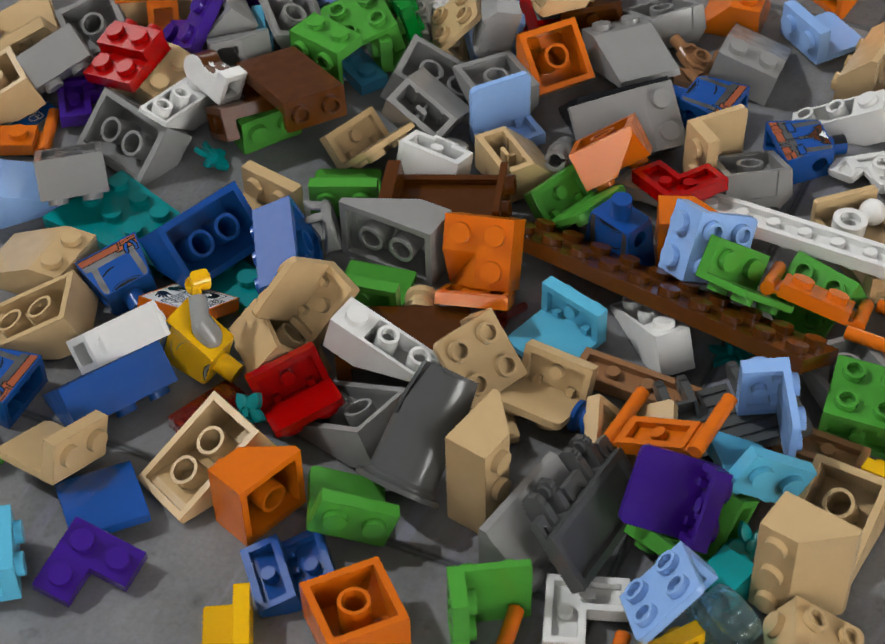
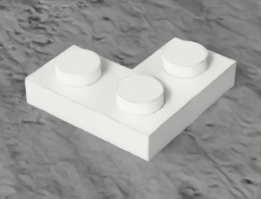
[542,573,630,644]

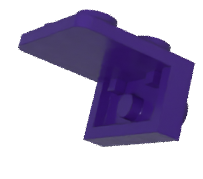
[618,444,733,554]

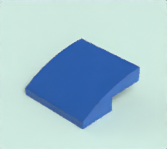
[55,461,152,533]
[239,530,337,617]

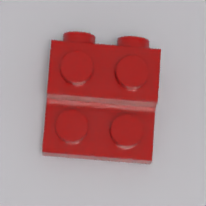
[83,18,171,93]

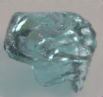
[685,583,763,644]

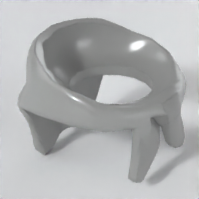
[303,199,342,255]

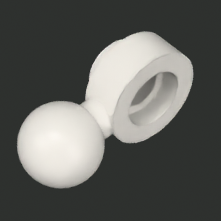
[831,198,885,237]

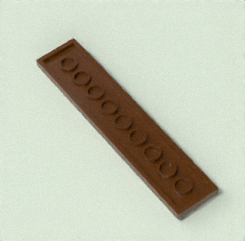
[523,218,839,374]

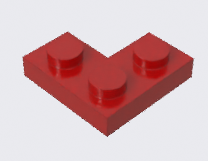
[632,160,728,202]

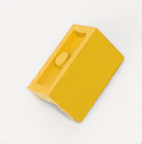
[202,583,254,644]

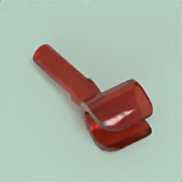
[493,302,528,329]

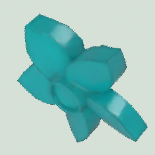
[193,139,230,171]
[709,342,753,368]
[236,392,267,425]
[725,520,759,562]

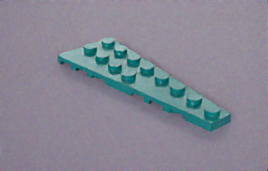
[42,170,259,314]

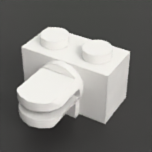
[396,130,474,175]

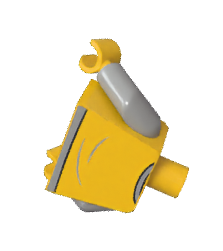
[160,268,244,384]

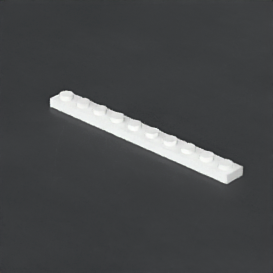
[615,168,885,280]

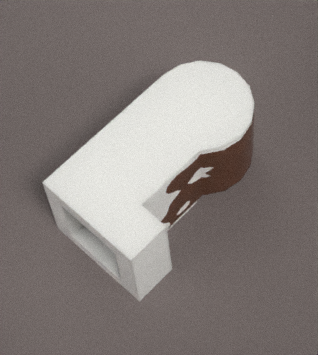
[183,49,248,105]

